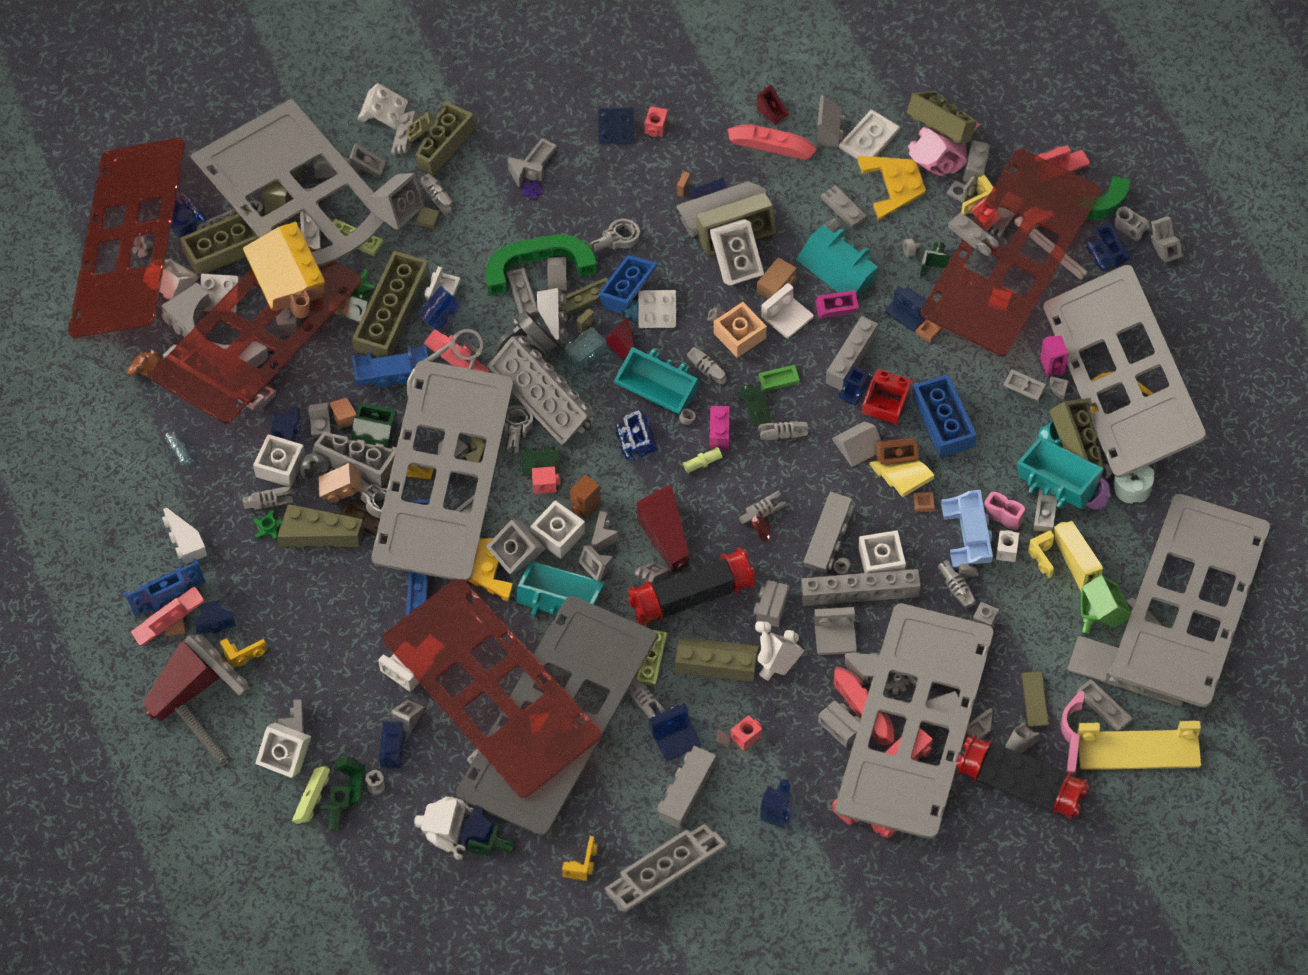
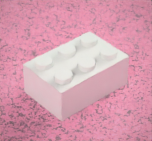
[710,219,764,285]

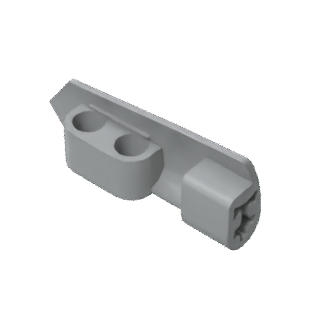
[676,181,766,237]

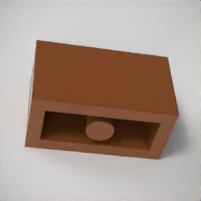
[875,438,919,464]
[570,475,601,519]

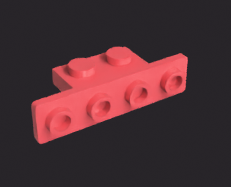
[1017,145,1090,183]
[424,329,490,373]
[131,587,204,647]

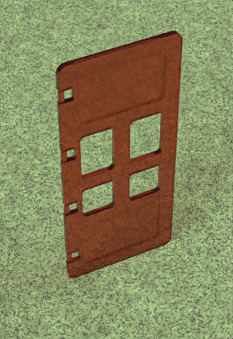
[68,137,185,338]
[921,149,1101,356]
[151,246,362,424]
[383,578,602,798]

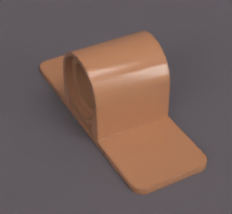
[272,285,322,318]
[329,398,357,429]

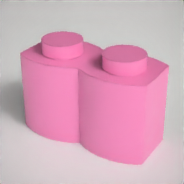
[984,492,1025,530]

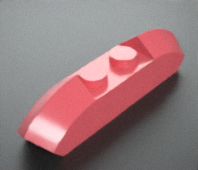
[728,124,817,160]
[833,667,894,746]

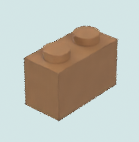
[757,257,797,299]
[318,463,362,503]

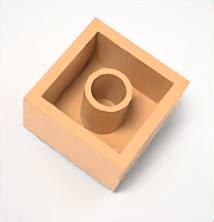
[714,302,767,358]

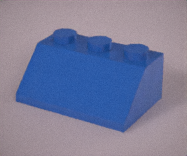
[598,255,658,313]

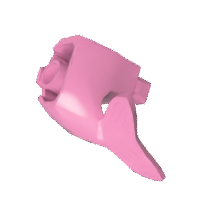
[908,123,980,176]

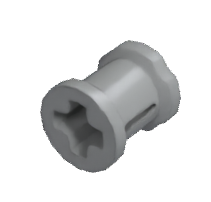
[366,770,385,795]

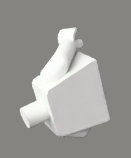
[755,622,804,681]
[415,796,475,859]

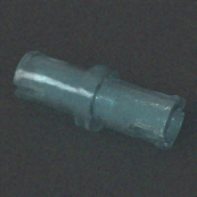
[164,431,192,466]

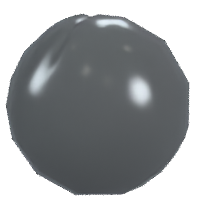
[299,452,330,480]

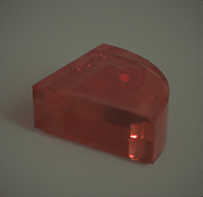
[752,516,769,541]

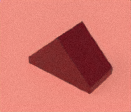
[757,84,789,125]
[604,318,634,360]

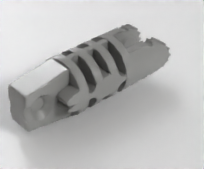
[420,174,452,215]
[687,347,727,385]
[758,421,808,440]
[242,486,293,510]
[739,490,787,525]
[629,678,667,722]

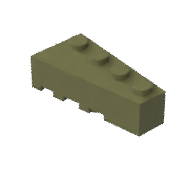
[906,91,977,144]
[1049,398,1103,468]
[277,504,364,548]

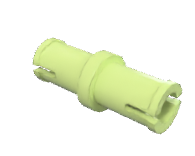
[683,447,722,474]

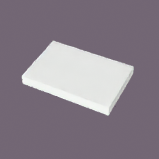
[839,110,900,159]

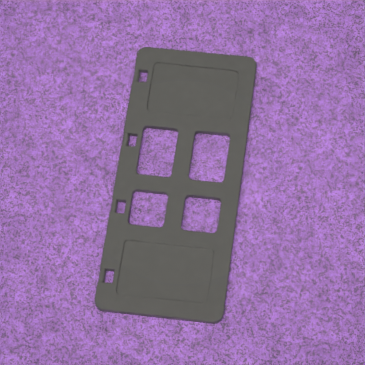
[456,596,656,836]

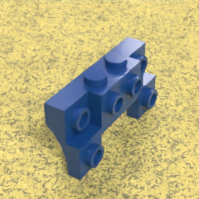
[352,344,428,388]
[124,558,206,617]

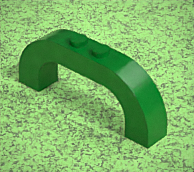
[1018,160,1130,220]
[486,234,597,296]

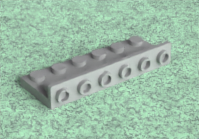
[488,335,595,446]

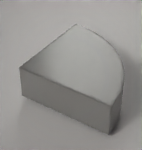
[1050,376,1069,399]
[958,563,979,578]

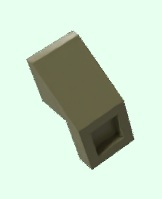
[407,112,434,142]
[464,436,485,479]

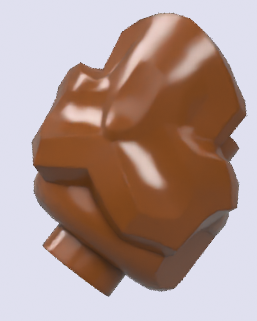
[126,350,165,379]

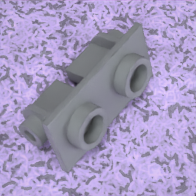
[314,157,351,179]

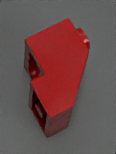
[861,369,913,425]

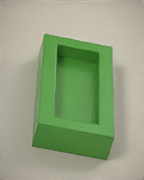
[758,365,800,392]

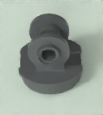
[496,310,558,359]

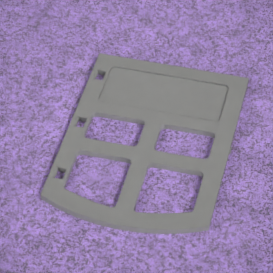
[191,98,385,267]

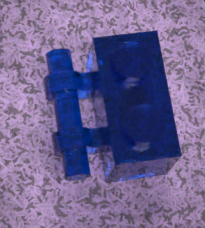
[159,195,207,238]
[1085,221,1131,271]
[417,286,461,330]
[615,409,658,460]
[760,779,793,828]

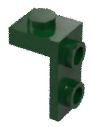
[737,383,771,427]
[334,756,366,806]

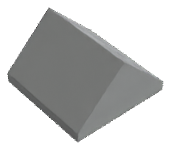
[832,421,881,468]

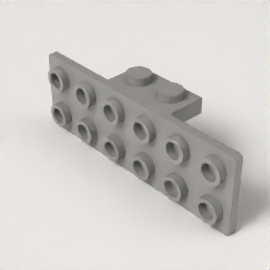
[1067,636,1183,706]

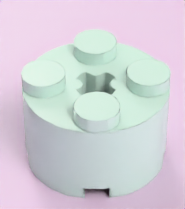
[1114,465,1154,504]

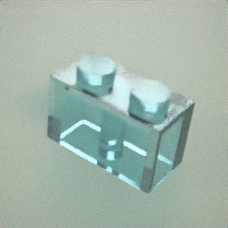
[564,327,607,372]

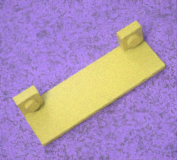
[1077,721,1201,770]

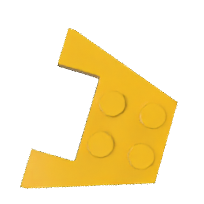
[858,156,926,220]
[468,538,513,602]

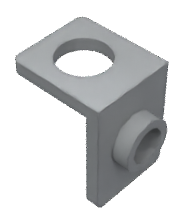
[947,176,975,203]

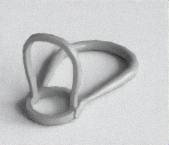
[407,329,484,397]

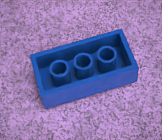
[912,374,977,458]

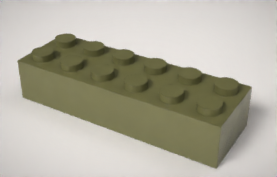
[352,251,430,358]

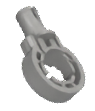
[590,219,640,253]
[503,405,533,453]
[359,478,387,518]

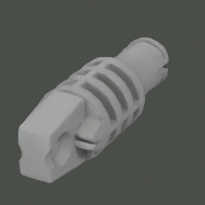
[938,560,976,609]

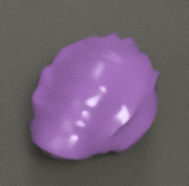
[1085,478,1111,510]

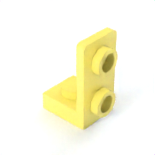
[962,175,996,215]
[1028,531,1054,578]

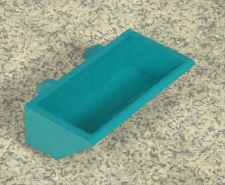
[796,225,878,297]
[613,347,701,414]
[1017,437,1104,509]
[516,561,605,621]

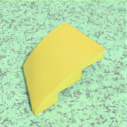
[870,460,934,497]

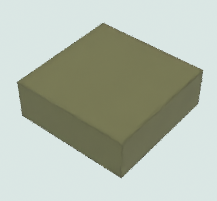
[416,207,440,229]

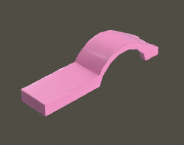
[1061,691,1084,777]

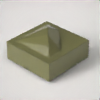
[577,308,595,333]

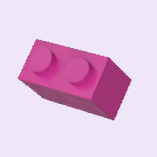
[815,290,859,319]
[1040,335,1068,377]
[710,406,729,450]

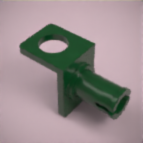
[920,241,950,277]
[321,786,351,830]
[466,825,515,856]

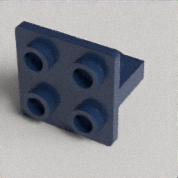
[598,107,635,144]
[885,286,936,331]

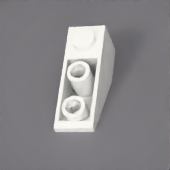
[162,508,207,564]

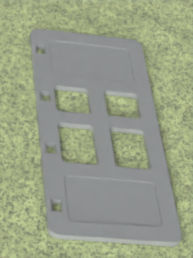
[1043,265,1207,478]
[371,360,513,582]
[1111,494,1270,707]
[835,603,993,839]

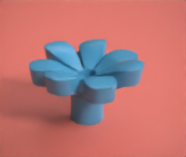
[623,300,639,321]

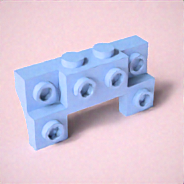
[941,490,993,570]

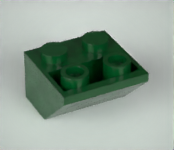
[351,403,398,448]

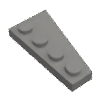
[184,634,251,695]

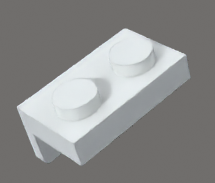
[424,267,461,311]

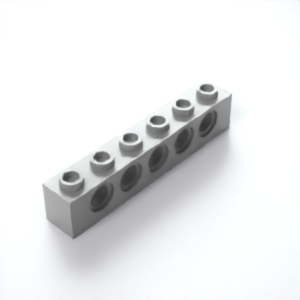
[801,569,920,606]

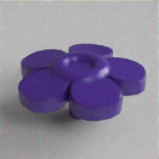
[522,181,543,200]

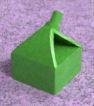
[1081,575,1132,635]

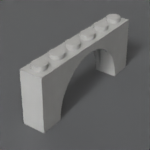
[162,283,268,383]

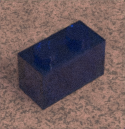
[379,721,405,769]

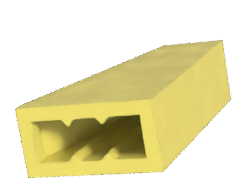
[1053,521,1103,592]

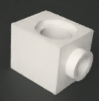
[996,530,1019,562]

